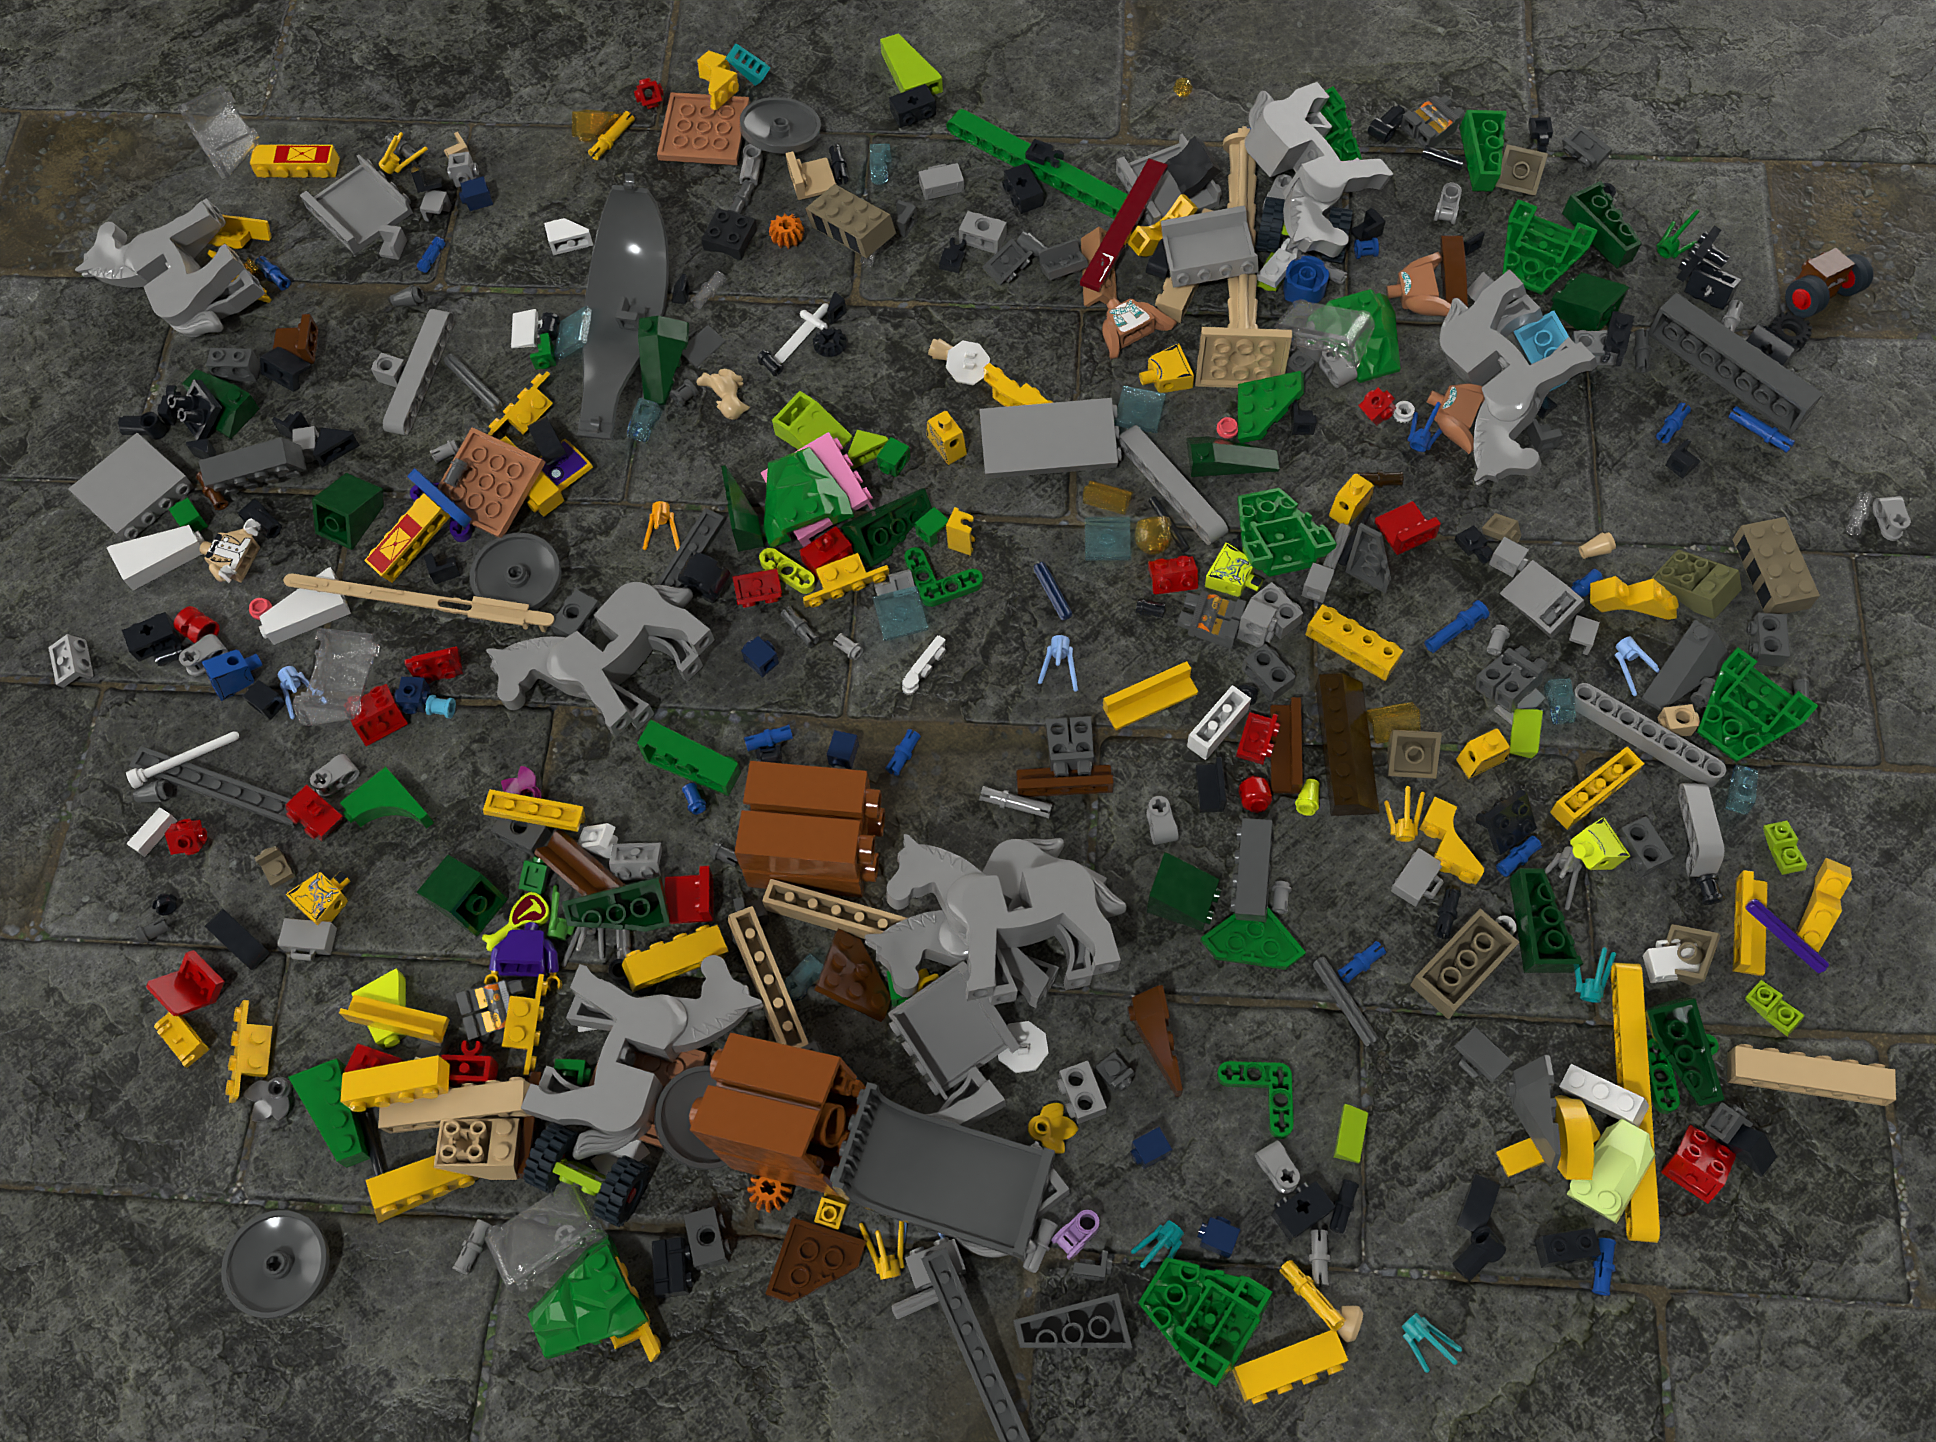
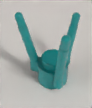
[1575,947,1616,1003]
[1131,1220,1184,1268]
[1402,1313,1462,1373]

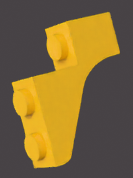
[697,50,739,110]
[1590,576,1679,620]
[1419,797,1484,885]
[1796,858,1852,953]

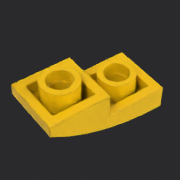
[814,1193,850,1230]

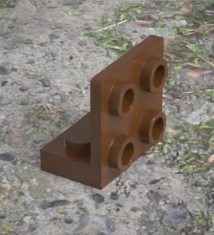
[273,314,319,364]

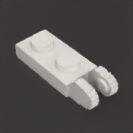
[1257,238,1303,288]
[902,635,946,696]

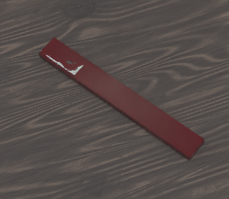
[1080,158,1168,292]

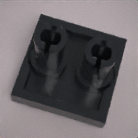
[1676,225,1730,282]
[167,379,222,440]
[1476,789,1537,855]

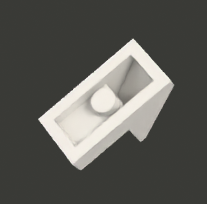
[578,823,618,858]

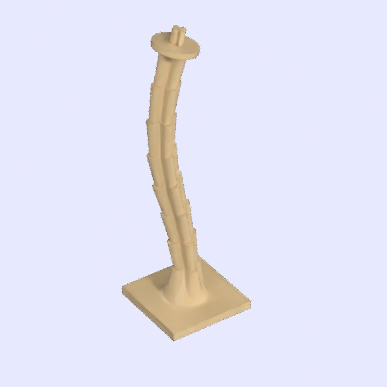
[1195,126,1292,388]

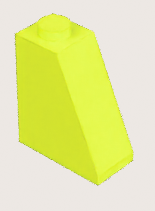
[351,968,406,1049]

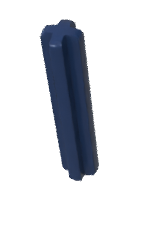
[1034,562,1072,621]

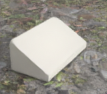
[127,807,177,857]

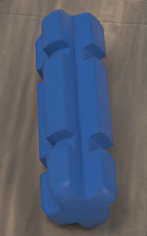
[417,236,445,273]

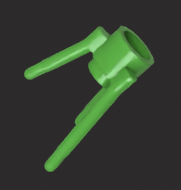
[547,885,575,940]

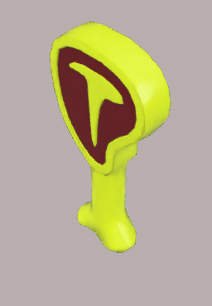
[482,892,551,952]

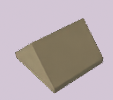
[1495,144,1548,196]
[1387,730,1442,779]
[1664,924,1721,986]

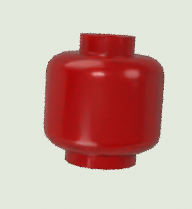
[1238,776,1272,813]

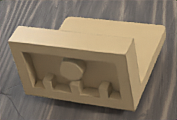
[785,151,836,200]

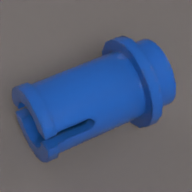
[682,783,706,815]

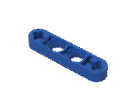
[407,468,473,528]

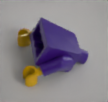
[484,922,562,991]

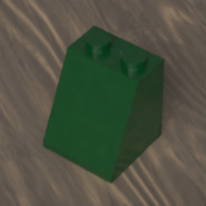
[1550,272,1629,331]
[312,473,384,550]
[1147,852,1222,931]
[416,855,508,937]

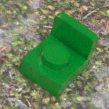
[530,333,556,370]
[518,856,551,894]
[554,1059,593,1087]

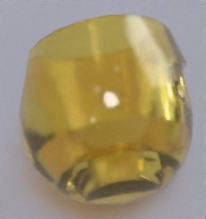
[1135,516,1172,555]

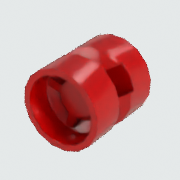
[174,606,220,643]

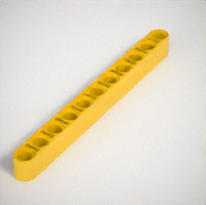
[1611,963,1660,1243]

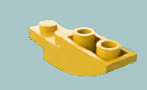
[983,362,1053,407]

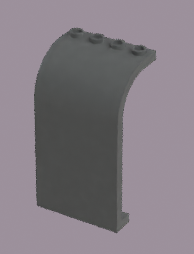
[830,1082,1055,1260]

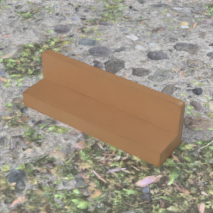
[1081,227,1117,307]

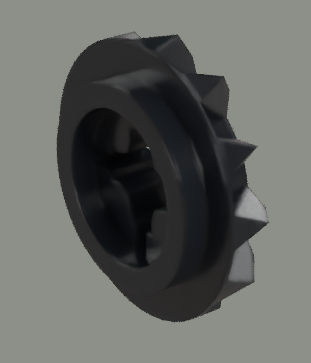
[813,326,847,357]

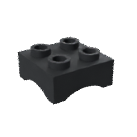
[1165,136,1221,199]
[701,208,757,260]

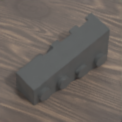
[1231,818,1274,922]
[1013,1293,1132,1348]

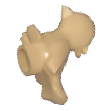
[696,369,750,420]

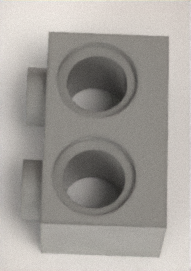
[1571,330,1618,365]
[1251,582,1303,639]
[1237,599,1278,648]
[1056,1061,1107,1124]

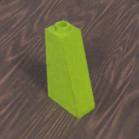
[880,33,943,95]

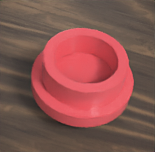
[1216,417,1238,439]
[249,598,273,620]

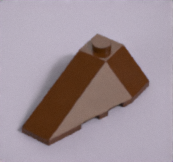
[1127,985,1183,1097]

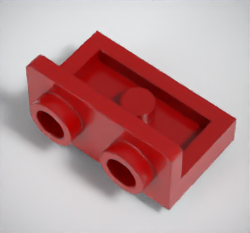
[1148,556,1198,594]
[732,568,782,608]
[1236,712,1280,765]

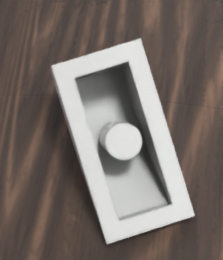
[544,218,593,255]

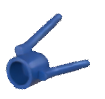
[1407,402,1442,452]

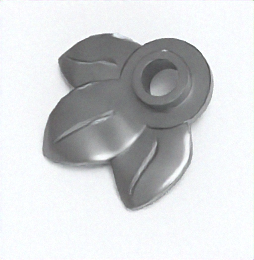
[243,1077,292,1122]

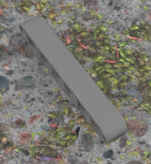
[383,309,454,435]
[1116,425,1228,545]
[1569,683,1726,787]

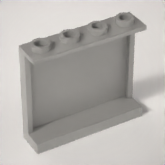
[1116,134,1222,226]
[300,155,413,254]
[1161,205,1259,288]
[68,433,194,542]
[887,961,1020,1101]

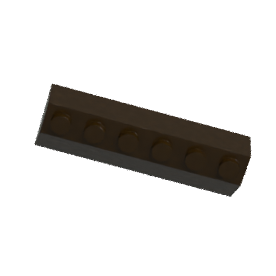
[1315,673,1379,816]

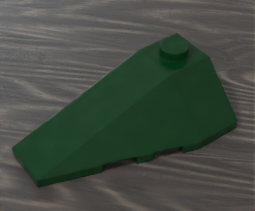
[638,315,689,407]
[182,369,260,439]
[1186,436,1279,477]
[721,465,766,552]
[841,488,932,567]
[1645,998,1725,1106]

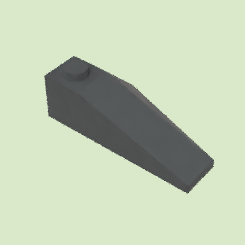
[1345,523,1391,593]
[1640,620,1729,712]
[1506,1055,1561,1172]

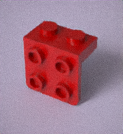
[146,950,224,1017]

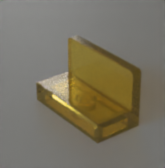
[1083,481,1132,515]
[1366,702,1421,744]

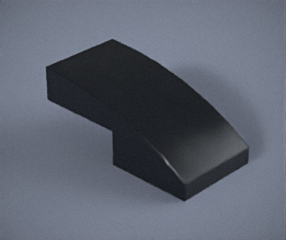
[1456,1173,1501,1232]

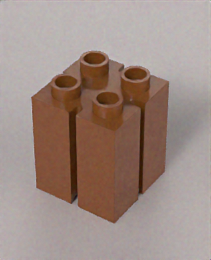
[734,761,885,897]
[689,1033,866,1197]

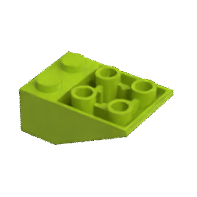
[772,391,853,451]

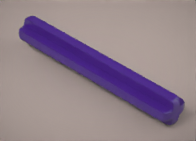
[1745,899,1829,973]

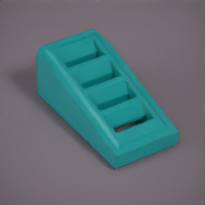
[725,44,770,86]

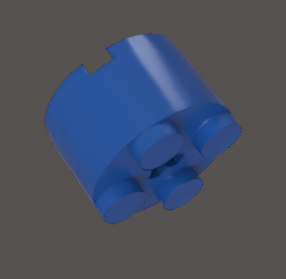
[1283,256,1329,308]

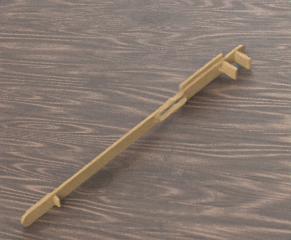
[284,573,555,633]

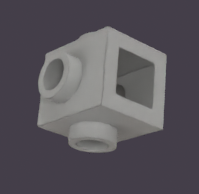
[447,152,479,187]

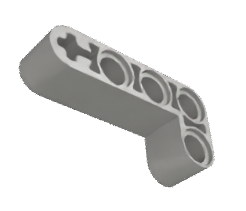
[1678,783,1724,877]

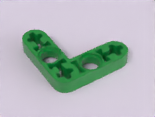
[904,547,983,607]
[1647,1034,1719,1114]
[1216,1061,1293,1139]

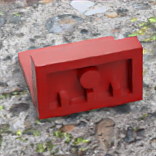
[1374,501,1441,555]
[404,646,463,684]
[345,684,408,746]
[665,866,714,924]
[1661,1125,1736,1204]

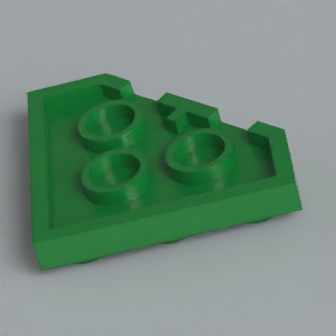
[1238,371,1304,443]
[1200,908,1306,970]

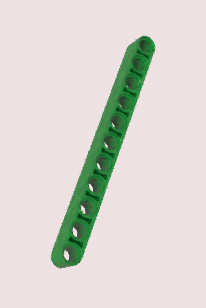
[946,109,1128,219]

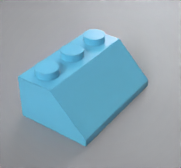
[1513,311,1570,392]

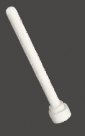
[126,731,239,789]

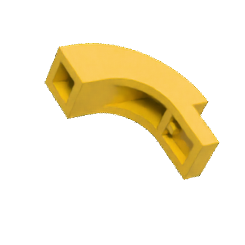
[1127,194,1198,256]
[1555,1095,1594,1180]

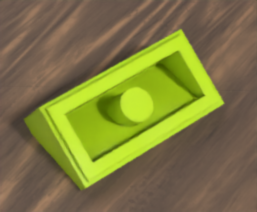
[1509,709,1543,759]
[1334,1104,1368,1163]

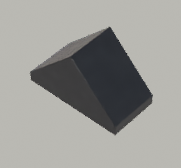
[313,428,360,468]
[1717,1124,1777,1177]

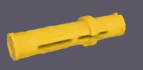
[588,111,635,160]
[1280,1260,1346,1332]

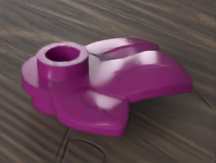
[501,766,542,799]

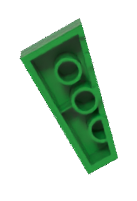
[1459,110,1507,191]
[637,719,741,796]
[288,1058,370,1168]

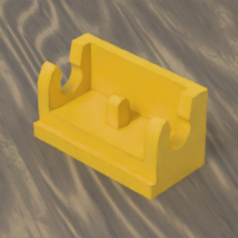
[946,507,975,556]
[154,1011,209,1068]

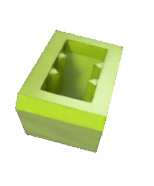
[848,430,888,470]

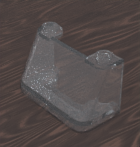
[178,86,260,180]
[1272,299,1375,369]
[292,628,379,726]
[485,1182,608,1296]

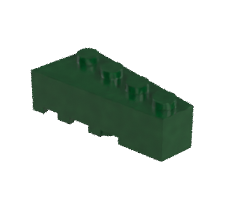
[1562,181,1642,269]

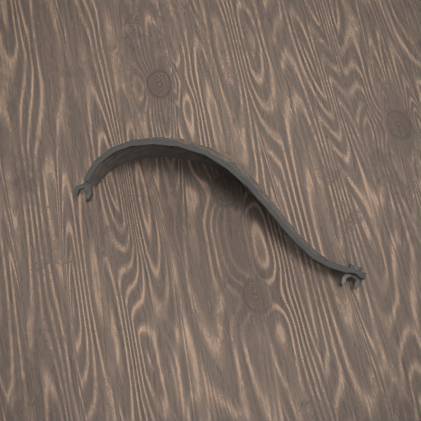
[577,172,669,440]

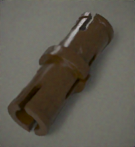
[1357,470,1404,488]

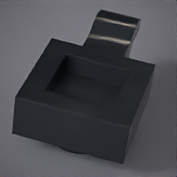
[1528,117,1553,152]
[1454,525,1494,564]

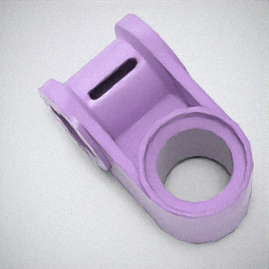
[1051,1210,1100,1260]

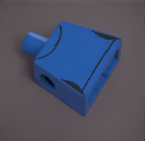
[202,650,263,701]

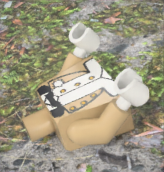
[199,519,261,583]

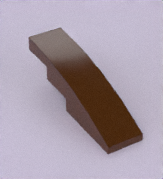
[1441,235,1468,307]

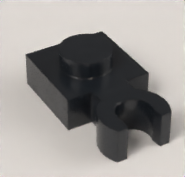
[1025,139,1064,168]
[939,237,965,273]
[157,385,181,426]

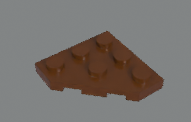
[814,928,891,1022]
[765,1217,867,1304]

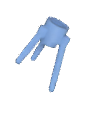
[1038,635,1078,692]
[1615,636,1660,696]
[278,666,329,719]

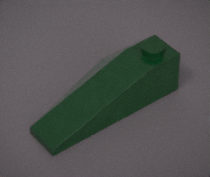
[562,876,671,932]

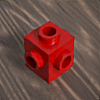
[634,77,664,109]
[1358,387,1396,426]
[164,819,207,855]

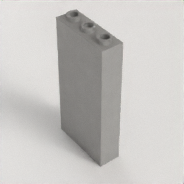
[980,398,1121,479]

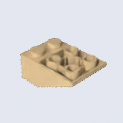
[434,1118,522,1180]

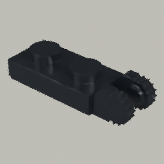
[1602,311,1635,366]

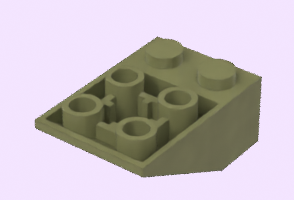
[1651,549,1742,619]

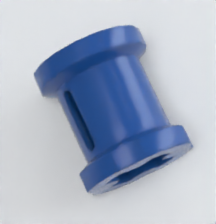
[1354,237,1379,259]

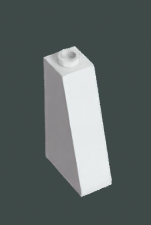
[107,525,205,590]
[259,567,351,645]

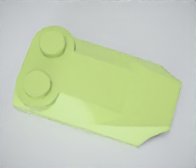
[1567,1119,1656,1224]

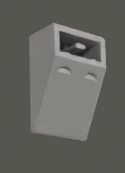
[1500,560,1585,639]

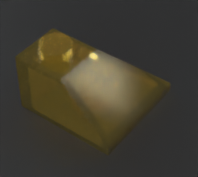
[572,109,623,141]

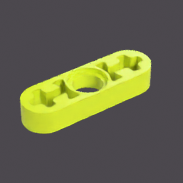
[759,548,816,594]

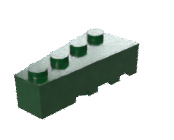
[1509,868,1583,973]

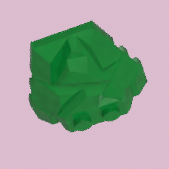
[1308,86,1362,161]
[1502,199,1598,295]
[1307,289,1401,383]
[764,447,854,548]
[1237,488,1336,577]
[1696,647,1818,762]
[527,1234,649,1359]
[1138,1257,1273,1387]

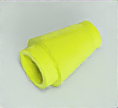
[1295,779,1320,816]

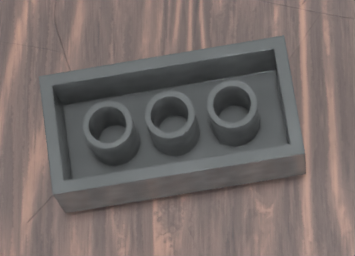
[199,437,307,495]

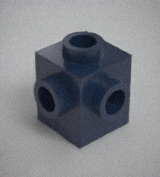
[395,677,431,714]

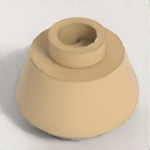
[1336,1306,1363,1342]

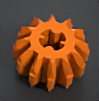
[769,213,804,250]
[747,1176,792,1213]

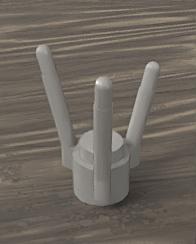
[1544,846,1582,910]
[561,927,604,967]

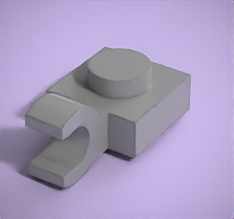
[874,569,916,598]

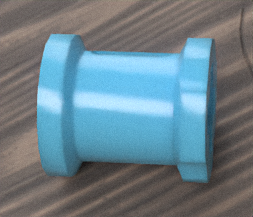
[425,695,456,719]

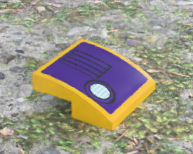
[539,439,593,492]

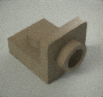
[1482,513,1521,543]
[255,846,296,888]

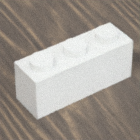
[1187,685,1251,760]
[1559,1064,1649,1128]

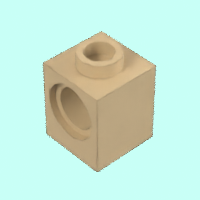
[1657,704,1700,737]

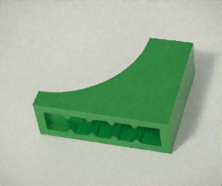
[340,767,434,829]

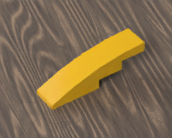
[1496,1115,1601,1178]

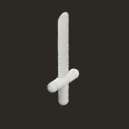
[774,303,829,364]

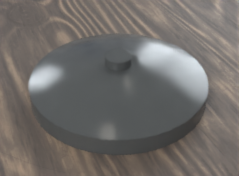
[740,97,821,153]
[470,533,561,611]
[654,1066,727,1170]
[221,1210,330,1319]

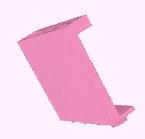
[761,432,873,547]

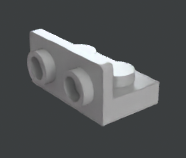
[49,634,94,687]
[609,843,662,881]

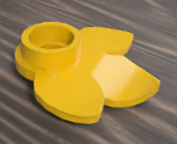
[1028,1103,1078,1154]

